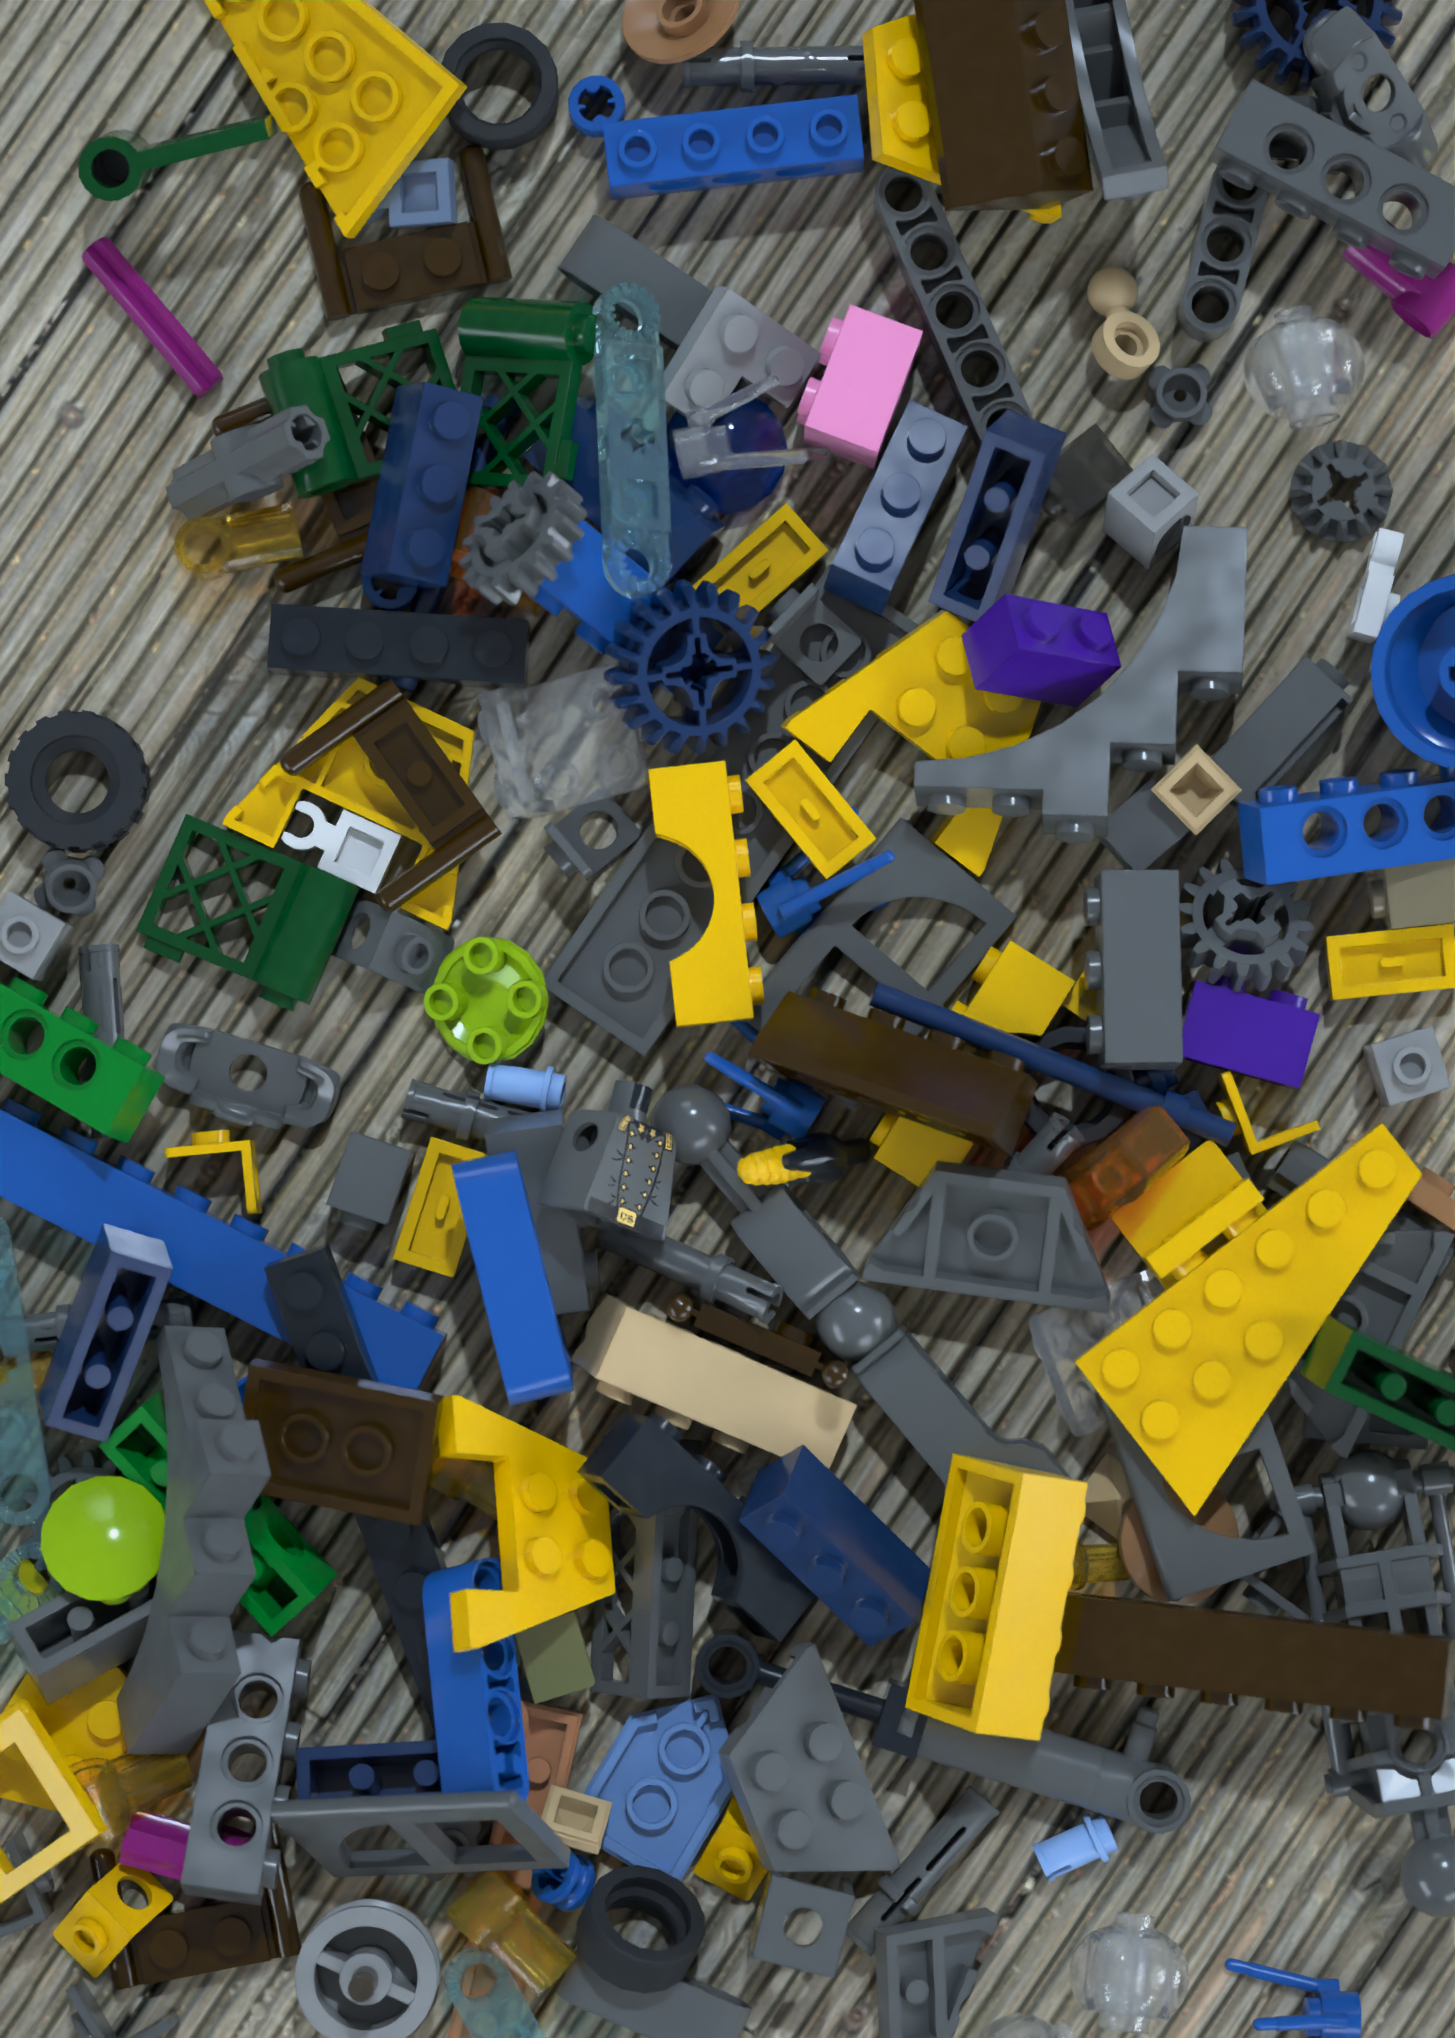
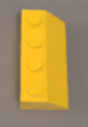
[905,1453,1088,1741]

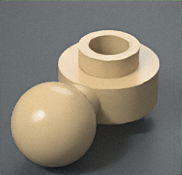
[1087,266,1160,380]

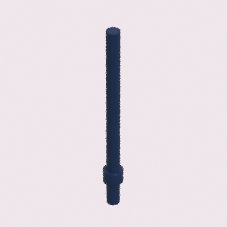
[869,981,1236,1147]

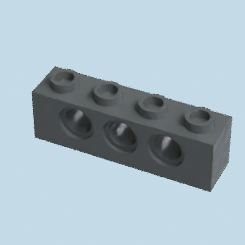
[1208,79,1455,280]
[180,1630,312,1905]

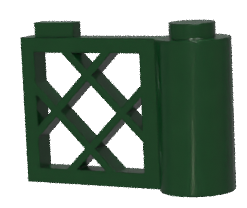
[78,114,278,201]
[458,297,604,490]
[258,320,456,499]
[136,814,360,1012]

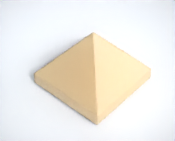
[1151,744,1242,835]
[1085,1453,1133,1540]
[541,1784,613,1855]

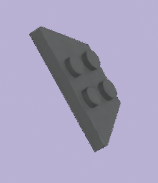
[862,1160,1111,1314]
[1283,1229,1455,1459]
[718,1641,901,1872]

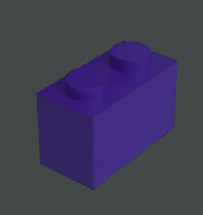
[961,594,1121,707]
[1182,975,1320,1090]

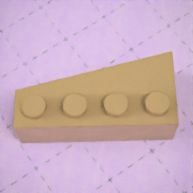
[571,1291,857,1469]

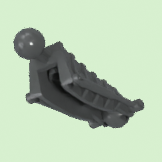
[1293,1450,1455,1917]

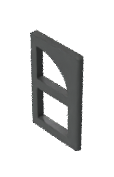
[742,817,1017,1111]
[1097,1392,1316,1602]
[271,1790,571,1877]

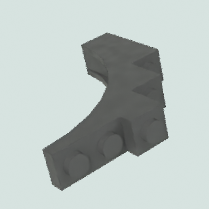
[1065,0,1169,200]
[914,526,1248,844]
[116,1325,271,1755]

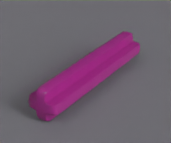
[81,237,223,398]

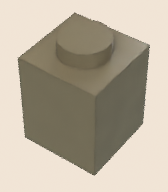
[1368,858,1455,931]

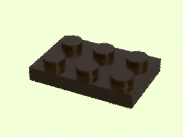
[243,1358,444,1526]

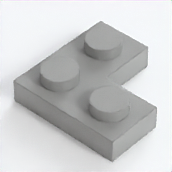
[651,284,821,430]

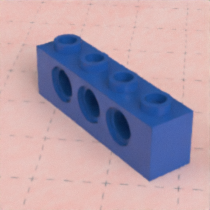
[602,94,864,200]
[1237,765,1455,885]

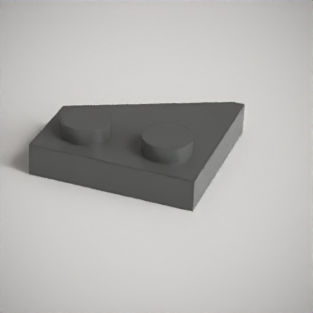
[875,1907,997,2038]

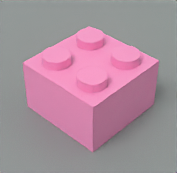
[796,304,923,469]

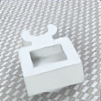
[1346,528,1404,644]
[281,801,403,895]

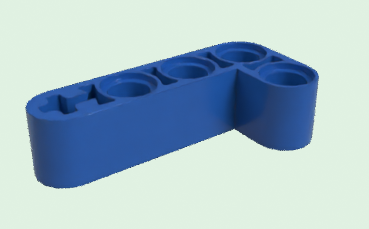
[452,1149,574,1406]
[422,1558,529,1802]

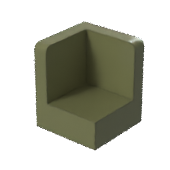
[514,1609,595,1704]

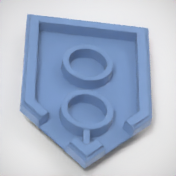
[583,1694,733,1881]

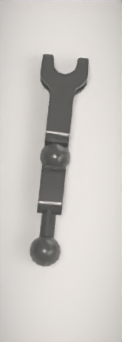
[650,1084,1071,1490]

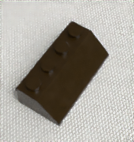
[914,0,1094,211]
[749,987,1038,1156]

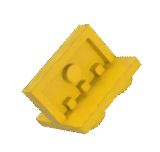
[1111,1140,1267,1289]

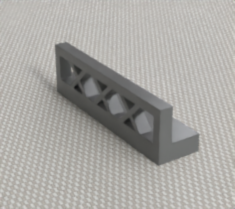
[590,1436,702,1699]

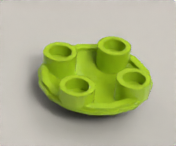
[424,936,549,1065]
[41,1476,165,1605]

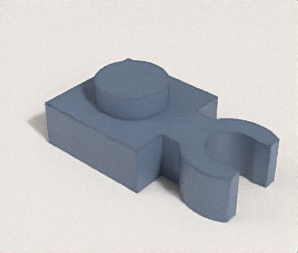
[365,158,458,229]

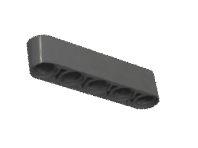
[874,167,1033,451]

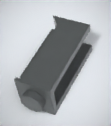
[1211,656,1354,811]

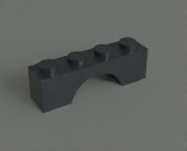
[267,603,531,691]
[577,1412,816,1642]

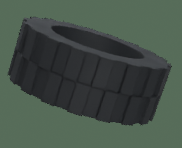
[5,710,151,853]

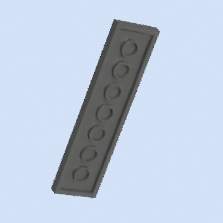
[544,564,919,1057]

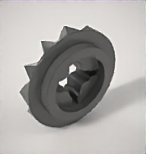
[1290,439,1393,543]

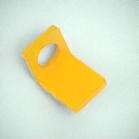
[1215,1070,1320,1155]
[164,1130,262,1214]
[694,1794,768,1901]
[53,1863,173,1978]

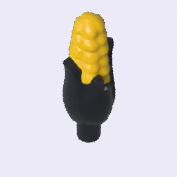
[737,1132,870,1188]

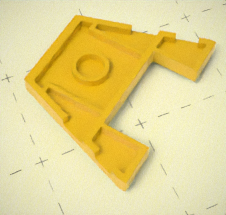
[862,13,1062,224]
[780,610,1041,877]
[222,677,475,931]
[438,1395,616,1652]
[0,1553,129,1812]

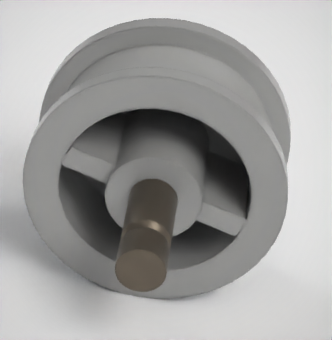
[295,1898,441,2038]

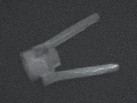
[673,375,830,480]

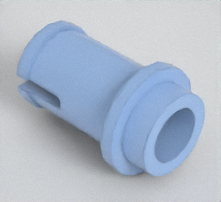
[484,1062,567,1112]
[1032,1814,1119,1882]

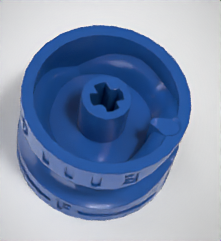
[1371,574,1455,768]

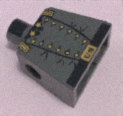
[537,1080,677,1241]

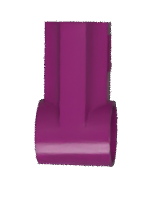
[1341,219,1455,339]
[119,1808,254,1880]

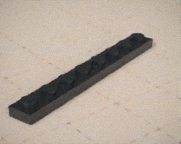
[264,1243,447,1736]

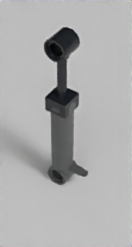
[696,1629,1191,1834]

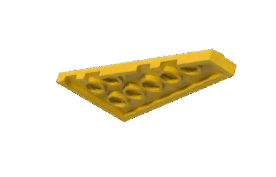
[203,0,467,239]
[1074,1123,1422,1516]

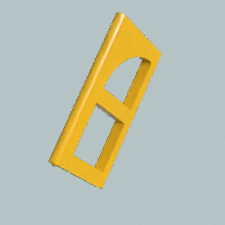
[0,1699,108,1905]

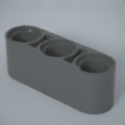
[1177,165,1268,342]
[557,215,713,351]
[556,1945,752,2038]

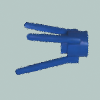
[756,807,895,938]
[704,1021,826,1141]
[1225,1958,1361,2038]

